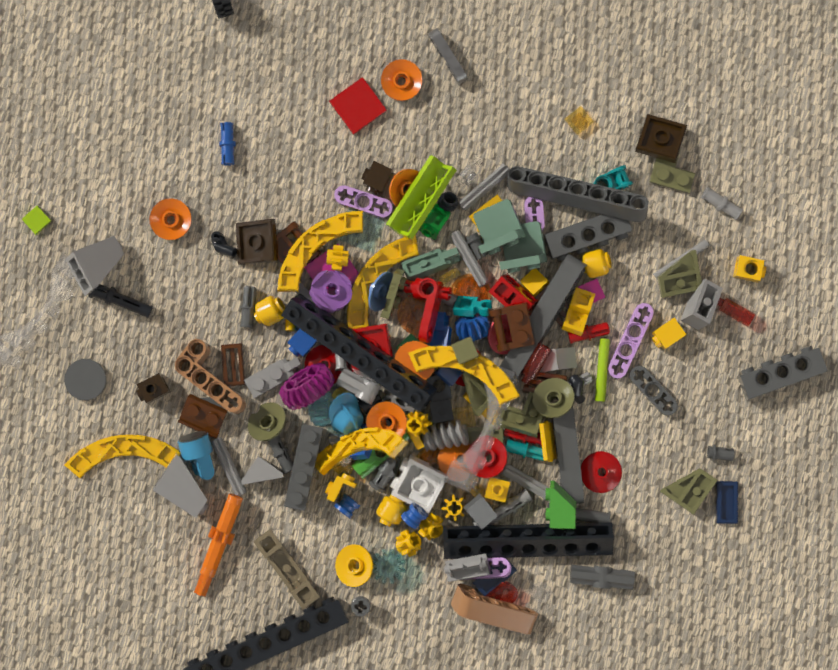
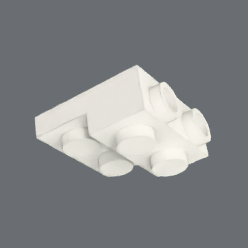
[390,454,448,513]

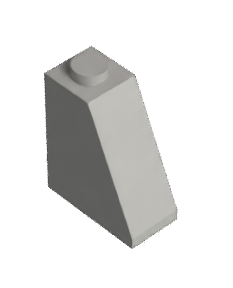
[65,236,124,296]
[153,453,208,518]

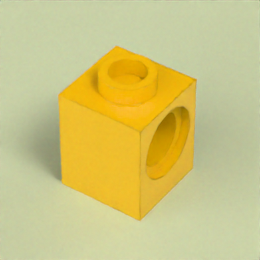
[733,255,767,282]
[651,317,686,350]
[484,478,510,502]

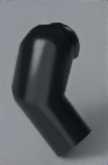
[569,374,585,404]

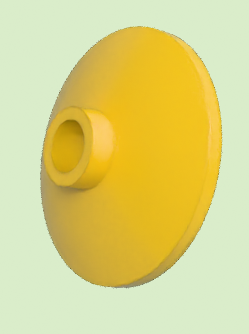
[335,544,373,587]

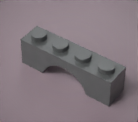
[284,424,324,511]

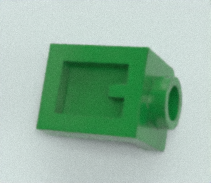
[419,204,452,240]

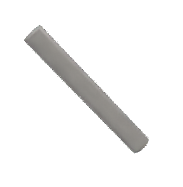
[653,240,709,281]

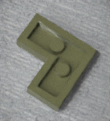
[649,148,695,194]
[496,392,544,438]

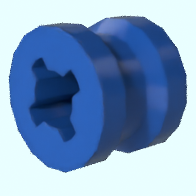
[334,493,360,519]
[401,502,428,529]

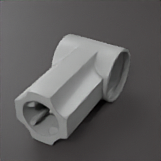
[336,368,382,405]

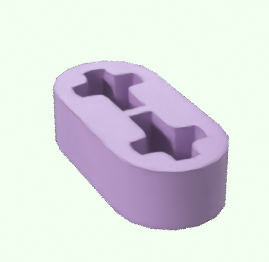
[524,197,545,231]

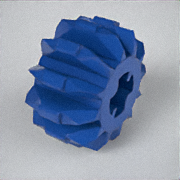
[455,313,491,342]

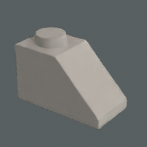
[680,279,723,330]

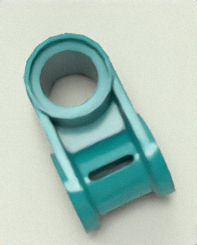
[592,165,633,190]

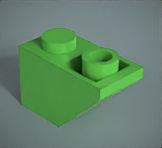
[546,481,576,529]

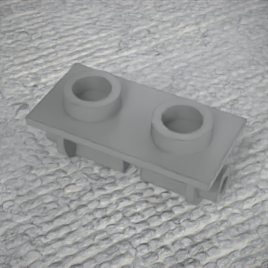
[444,554,490,582]

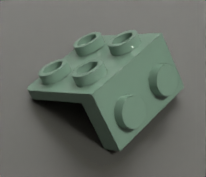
[473,199,526,256]
[499,221,547,273]

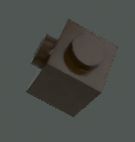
[361,161,393,195]
[136,373,171,404]

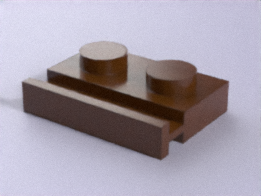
[178,394,228,439]

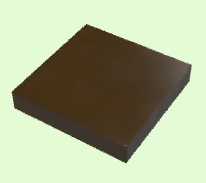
[635,114,687,163]
[236,219,278,265]

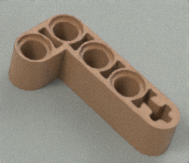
[175,339,246,414]
[451,584,538,634]

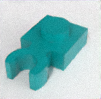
[453,296,492,317]

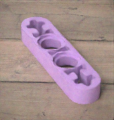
[608,303,654,379]

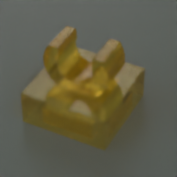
[332,456,354,475]

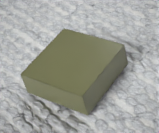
[451,336,479,365]

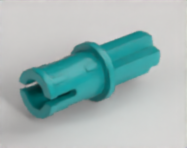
[505,439,544,461]

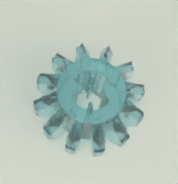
[308,391,334,427]
[372,548,406,584]

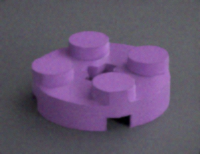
[309,270,352,313]

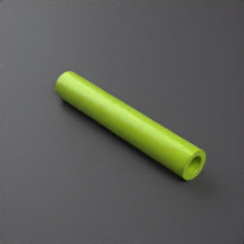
[595,338,610,402]

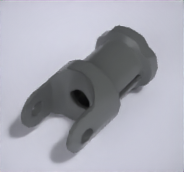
[369,456,401,493]

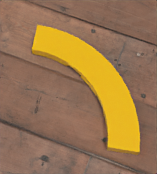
[277,211,363,292]
[347,235,419,329]
[408,346,520,405]
[315,427,408,475]
[64,434,181,478]

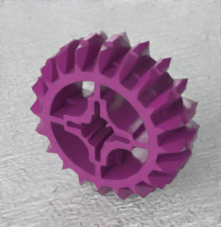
[279,363,335,410]

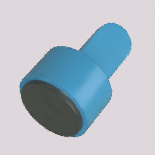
[177,431,215,480]

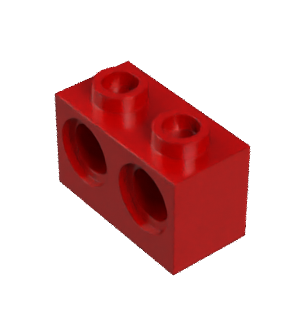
[489,273,538,311]

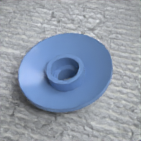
[368,272,393,312]

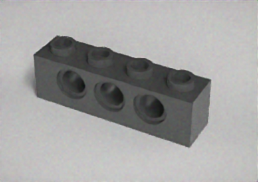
[544,214,632,262]
[737,346,828,400]

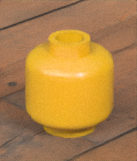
[582,249,612,278]
[254,296,286,327]
[376,494,407,527]

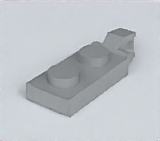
[244,357,301,398]

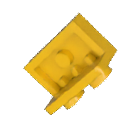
[325,473,357,502]

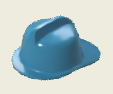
[328,393,364,435]

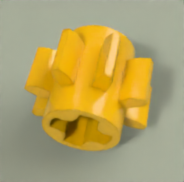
[327,245,349,271]
[406,411,432,437]
[441,494,465,521]
[418,512,443,540]
[396,530,421,557]

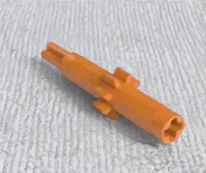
[194,493,243,597]

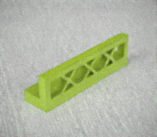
[386,155,457,239]

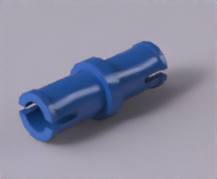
[219,122,236,166]

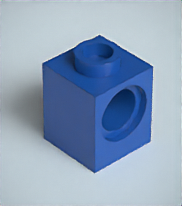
[287,329,318,357]

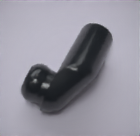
[211,231,237,258]

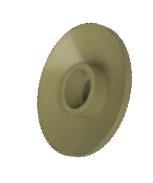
[533,378,575,418]
[248,402,286,442]

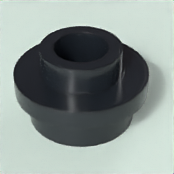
[437,192,458,212]

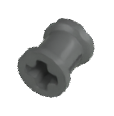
[351,596,371,617]

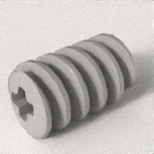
[423,419,469,452]

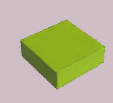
[22,206,52,235]

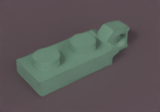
[401,247,461,281]

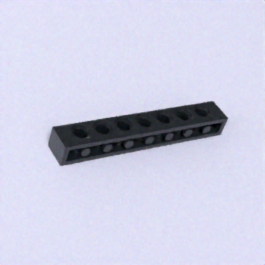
[281,294,437,412]
[443,522,614,559]
[183,596,349,670]

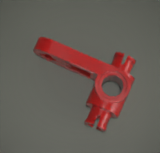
[404,278,452,343]

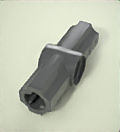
[570,565,635,590]

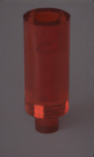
[717,297,755,327]
[521,343,552,385]

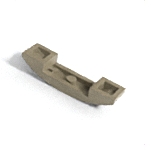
[253,529,320,609]

